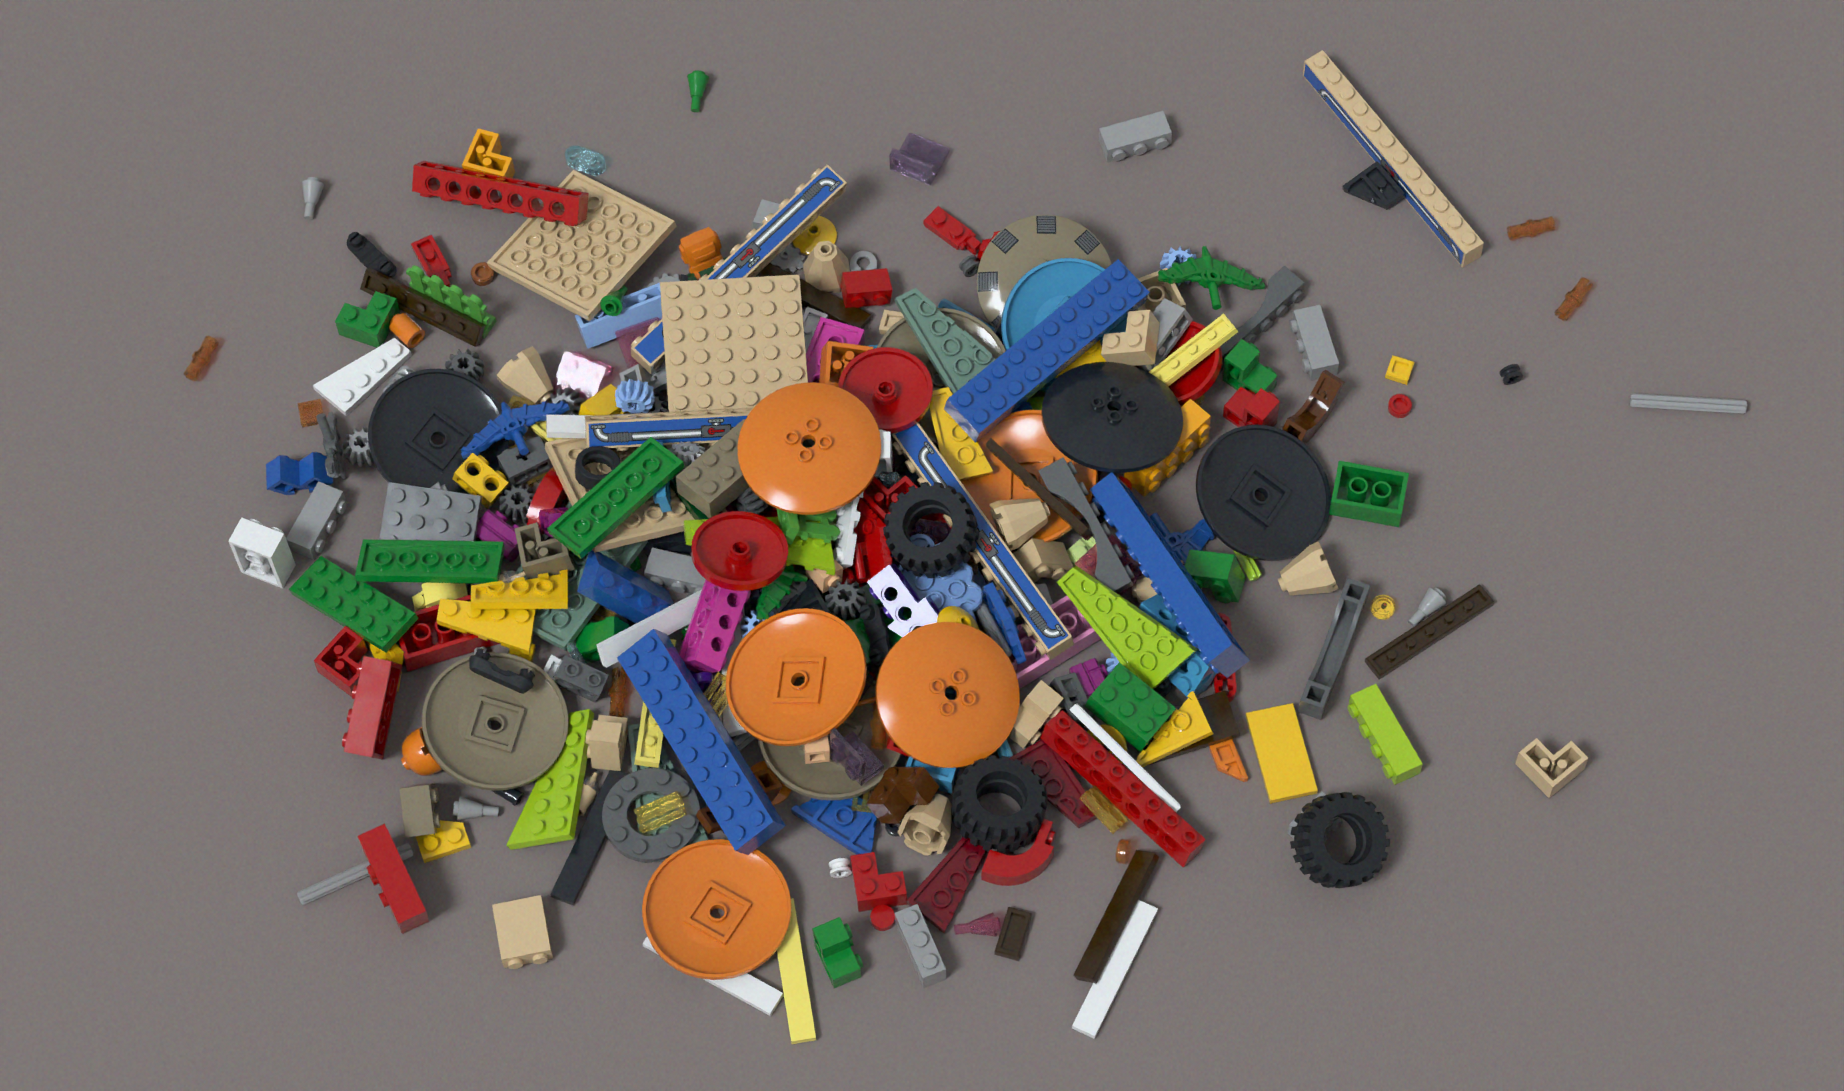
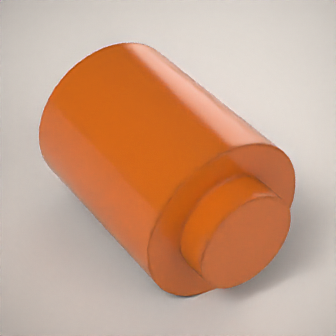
[389,313,425,348]

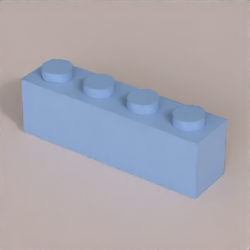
[575,283,662,349]

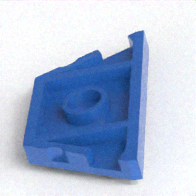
[982,582,1027,665]
[791,796,877,855]

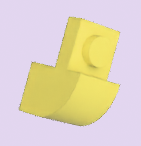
[412,583,468,611]

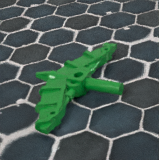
[1158,246,1265,310]
[756,564,808,620]

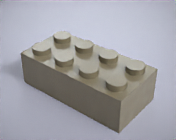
[676,419,749,518]

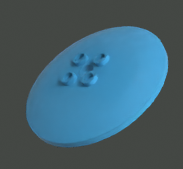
[1001,258,1127,392]

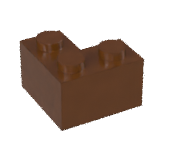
[866,767,939,824]

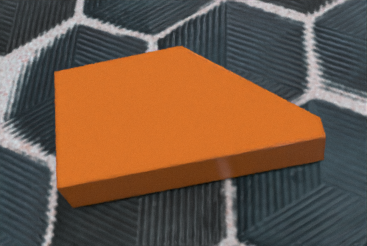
[1209,739,1248,782]

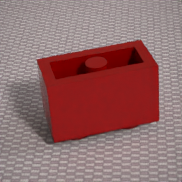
[841,268,892,308]

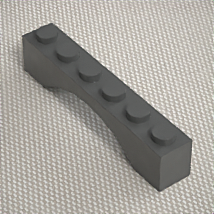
[1219,266,1305,373]
[1039,457,1134,594]
[1298,578,1370,720]

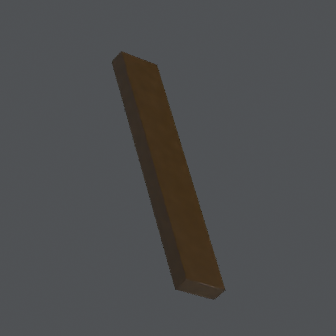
[755,263,871,329]
[360,268,485,347]
[986,438,1093,541]
[1365,584,1494,680]
[1073,850,1159,984]

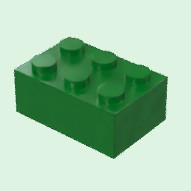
[1329,461,1409,527]
[1085,662,1176,752]

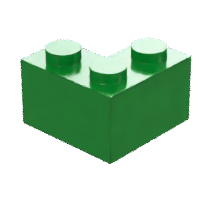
[335,291,400,348]
[1223,339,1278,394]
[1185,549,1245,603]
[812,917,864,988]

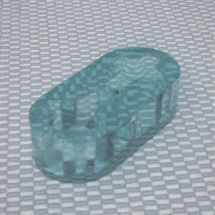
[565,146,606,176]

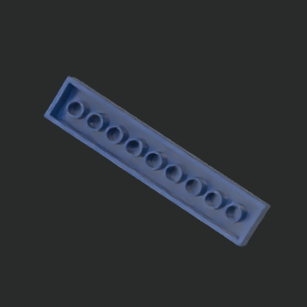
[944,259,1150,443]
[1090,473,1250,678]
[617,629,786,855]

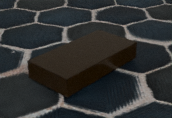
[994,907,1032,961]

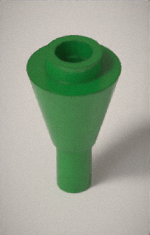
[687,70,709,112]
[600,285,628,316]

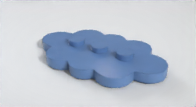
[899,534,984,623]

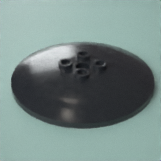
[1041,362,1183,473]
[368,369,509,494]
[1196,425,1331,561]

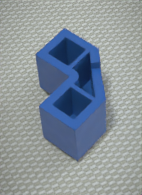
[266,452,333,495]

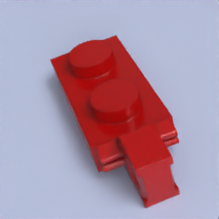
[923,206,981,255]
[411,235,452,287]

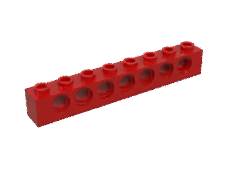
[412,161,589,226]
[1040,710,1206,868]

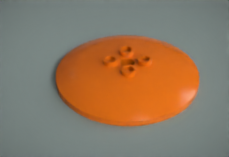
[738,382,881,515]
[961,410,1098,547]
[726,608,867,746]
[876,622,1020,768]
[642,839,791,980]

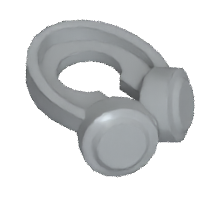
[850,251,877,271]

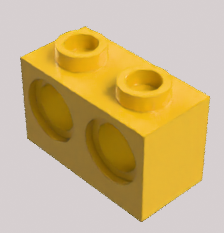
[452,453,509,509]

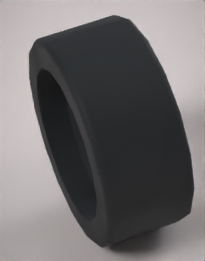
[575,446,620,490]

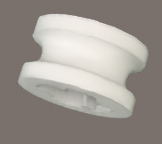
[829,858,852,878]

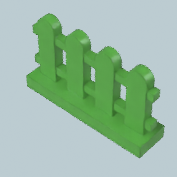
[406,265,497,339]
[777,509,840,545]

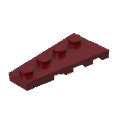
[1009,740,1100,828]
[906,837,986,934]

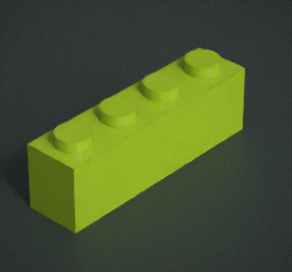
[1347,684,1423,785]

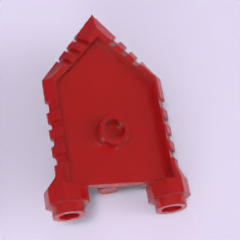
[850,498,894,588]

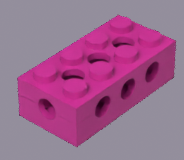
[806,317,865,383]
[679,580,751,673]

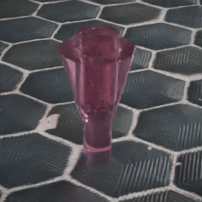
[954,912,1001,937]

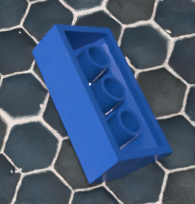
[577,549,674,624]

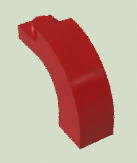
[526,467,567,536]
[981,819,1056,886]

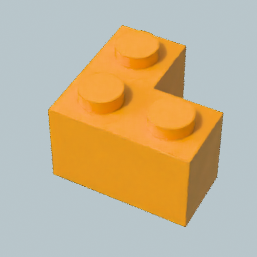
[462,128,515,178]

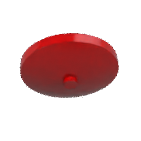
[1134,321,1222,406]
[838,347,933,433]
[691,511,788,591]

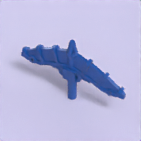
[461,401,570,459]
[1121,512,1215,571]

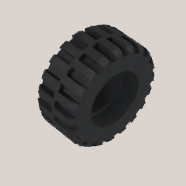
[883,482,979,578]
[951,756,1048,853]
[1290,792,1390,888]

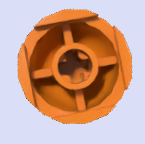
[401,727,442,776]

